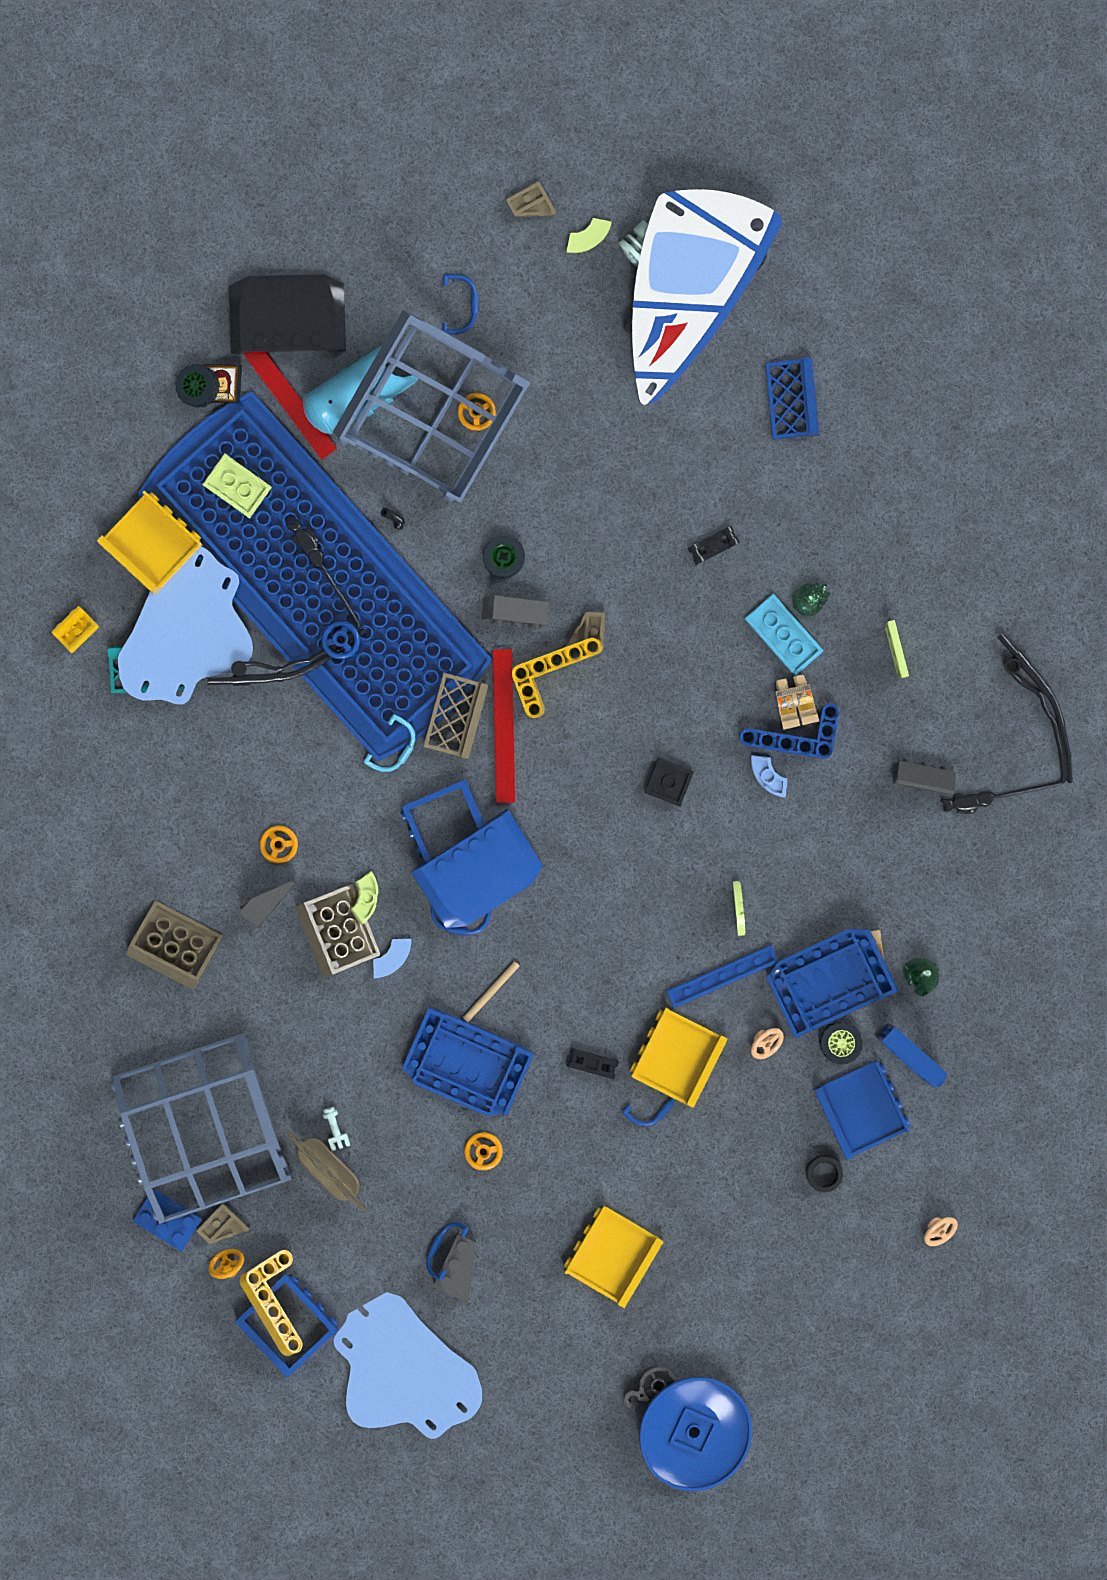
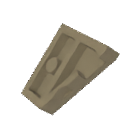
[506,181,557,217]
[566,612,606,651]
[196,1203,250,1244]

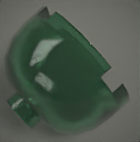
[903,957,939,997]

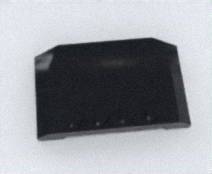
[229,274,346,354]

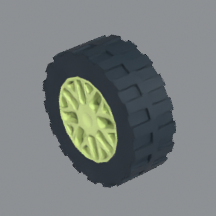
[820,1022,863,1065]

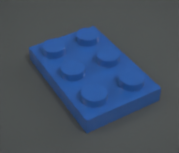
[133,1188,202,1252]

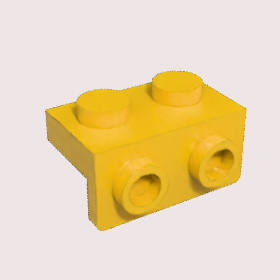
[51,606,99,653]

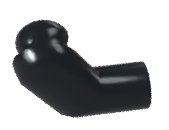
[380,508,405,530]

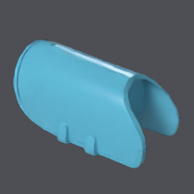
[303,345,419,434]

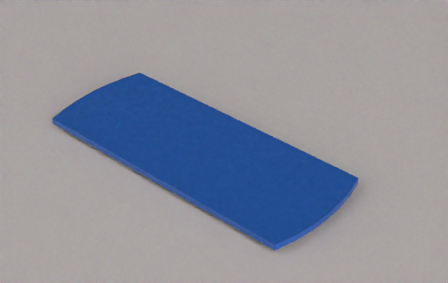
[138,391,492,762]

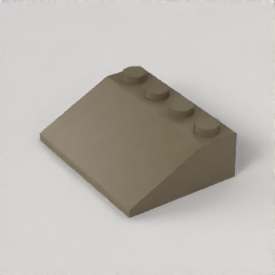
[295,884,381,978]
[126,901,223,990]

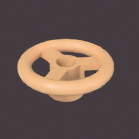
[751,1028,784,1059]
[924,1217,958,1246]

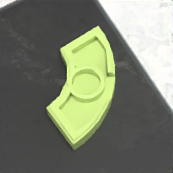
[567,218,612,253]
[351,871,378,925]
[733,881,745,936]

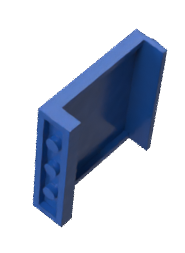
[814,1061,911,1160]

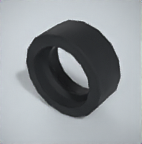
[806,1155,843,1193]

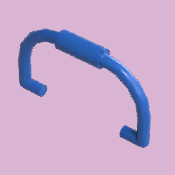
[442,274,479,334]
[431,905,492,936]
[622,1097,675,1126]
[426,1222,469,1281]

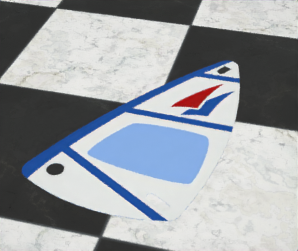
[632,190,782,405]

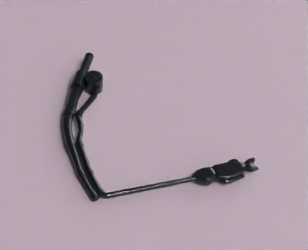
[207,519,365,686]
[940,633,1073,814]

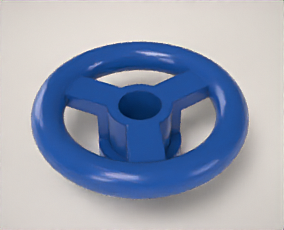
[321,621,360,659]

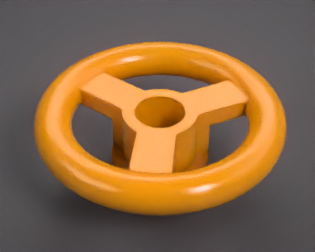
[457,393,496,431]
[260,825,298,864]
[464,1132,503,1171]
[208,1249,244,1279]

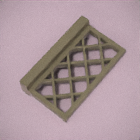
[423,672,488,759]

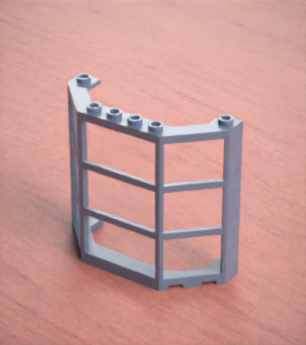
[332,310,530,503]
[110,1033,293,1224]

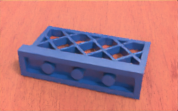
[766,357,820,440]

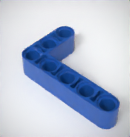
[739,703,839,759]

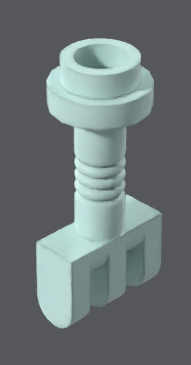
[323,1107,351,1151]

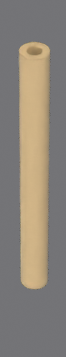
[463,961,519,1022]

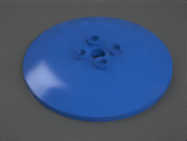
[639,1377,752,1491]

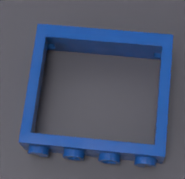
[400,780,485,862]
[876,1023,947,1088]
[235,1272,339,1378]

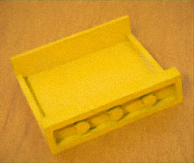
[97,491,202,595]
[629,1008,728,1108]
[563,1205,663,1308]

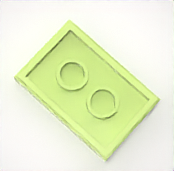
[203,454,272,518]
[884,620,909,679]

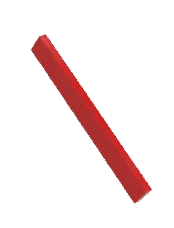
[243,352,337,460]
[493,649,516,803]

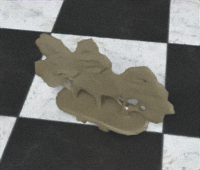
[286,1129,367,1212]

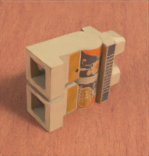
[775,675,819,730]

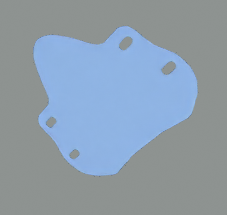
[118,547,253,705]
[334,1292,482,1439]

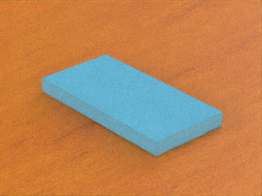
[745,594,824,676]

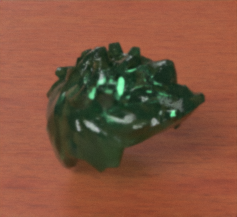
[792,583,831,616]

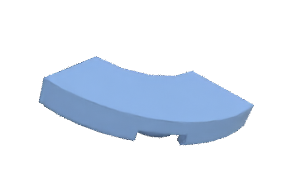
[751,755,787,798]
[373,939,411,978]

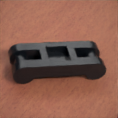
[687,526,740,565]
[566,1048,619,1079]

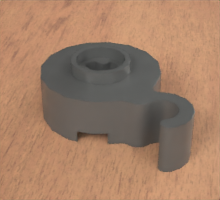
[624,1365,677,1408]

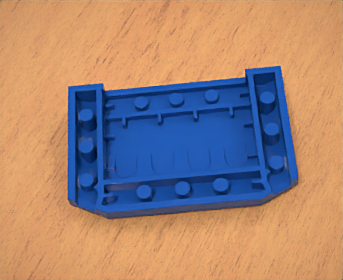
[410,809,543,928]
[766,929,899,1038]
[402,1007,534,1116]

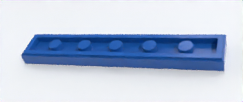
[666,945,779,1008]

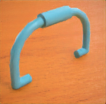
[363,714,415,772]

